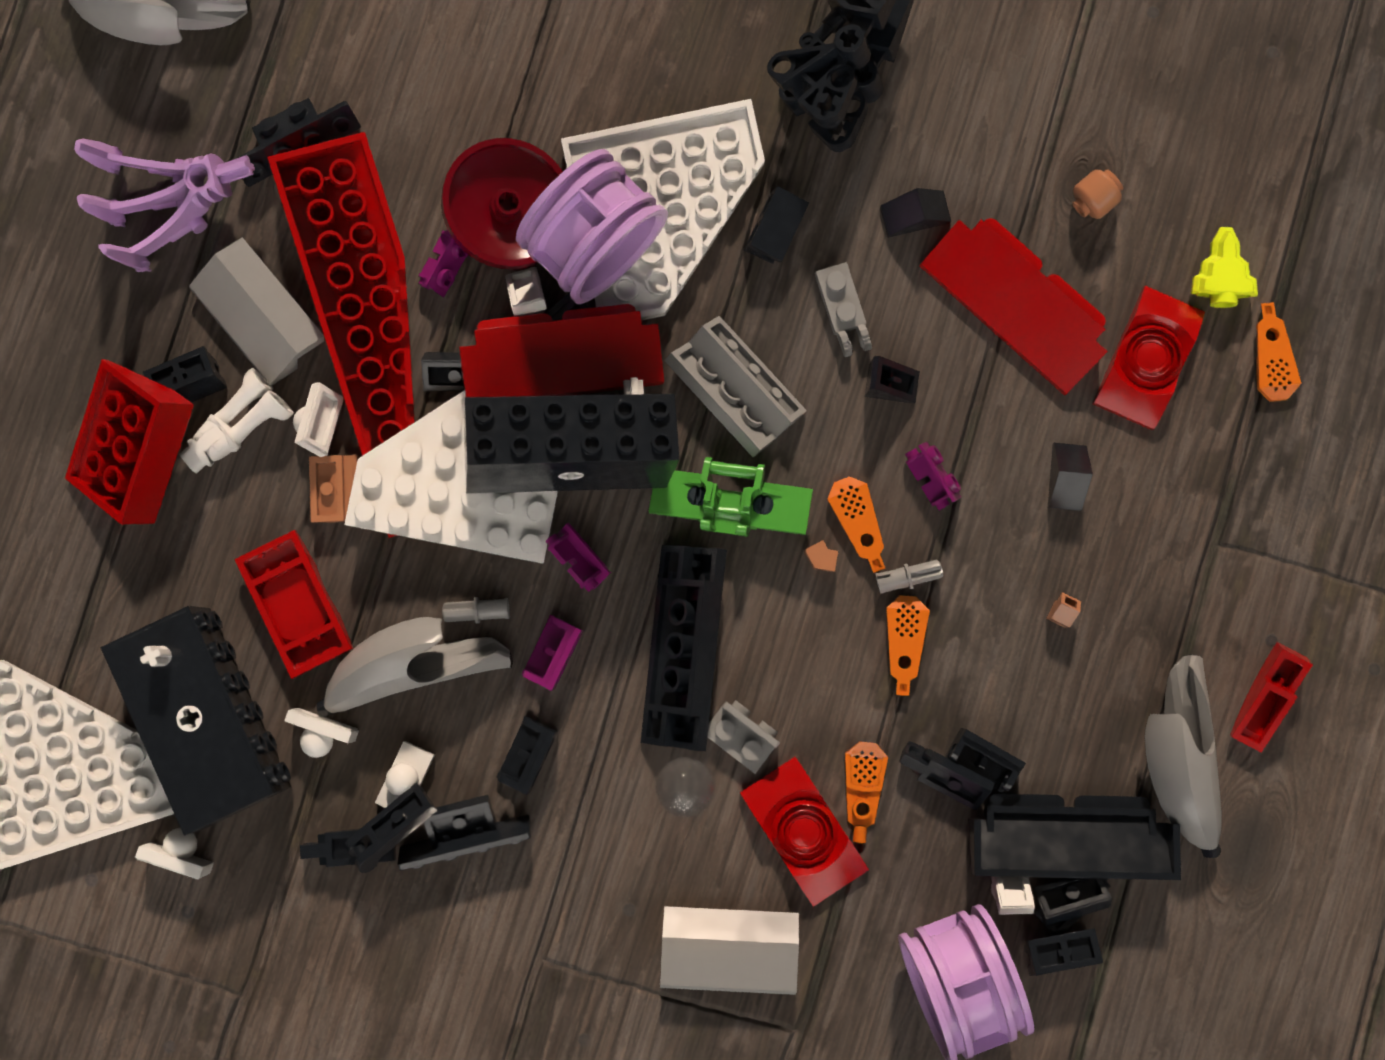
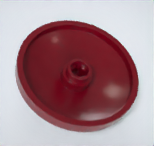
[441,138,563,270]

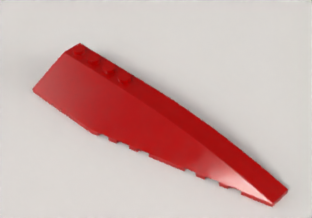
[267,132,415,538]

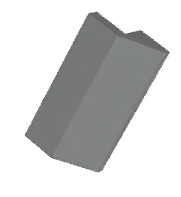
[189,237,324,386]
[664,316,807,457]
[660,906,799,995]

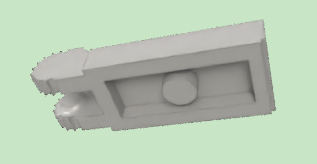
[815,262,872,357]

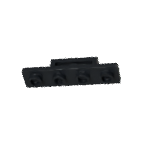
[233,98,361,187]
[397,795,531,870]

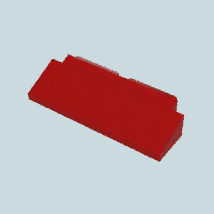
[919,218,1108,396]
[459,304,664,397]

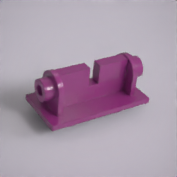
[418,230,468,298]
[905,442,961,510]
[545,522,612,592]

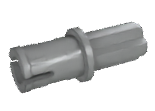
[875,560,943,594]
[442,597,510,624]

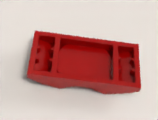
[1092,286,1205,430]
[234,530,353,679]
[740,756,869,907]

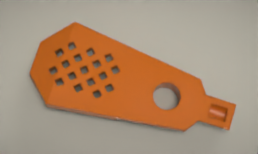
[1256,302,1302,402]
[827,477,885,573]
[886,595,930,696]
[844,741,888,843]

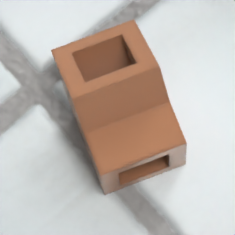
[804,540,838,572]
[1046,592,1081,628]

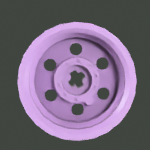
[515,149,668,304]
[898,904,1034,1060]

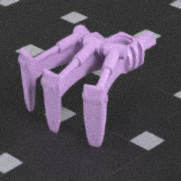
[74,139,255,272]

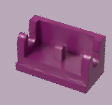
[521,615,583,691]

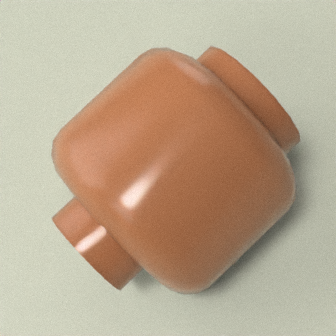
[1072,170,1123,219]

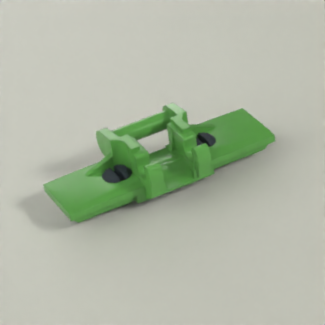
[649,457,813,537]

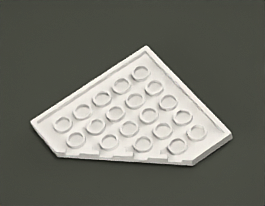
[561,99,765,321]
[344,390,575,564]
[0,660,174,870]

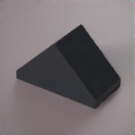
[880,188,951,238]
[865,356,920,403]
[1047,442,1093,511]

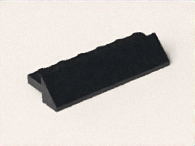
[640,545,727,751]

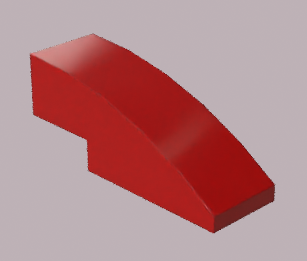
[1230,642,1313,753]

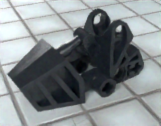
[767,0,914,153]

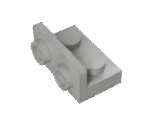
[707,700,780,774]

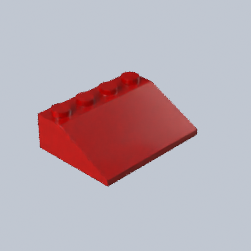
[65,359,194,525]

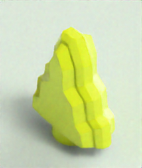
[1190,227,1258,308]

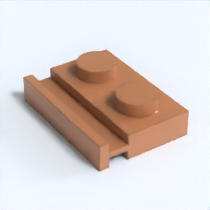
[309,454,360,523]

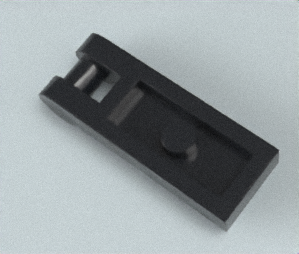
[345,783,438,873]

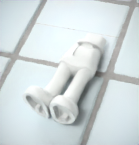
[179,368,294,473]

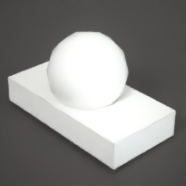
[505,267,547,317]
[293,382,344,457]
[285,708,359,758]
[375,741,435,808]
[135,828,214,879]
[991,876,1035,915]

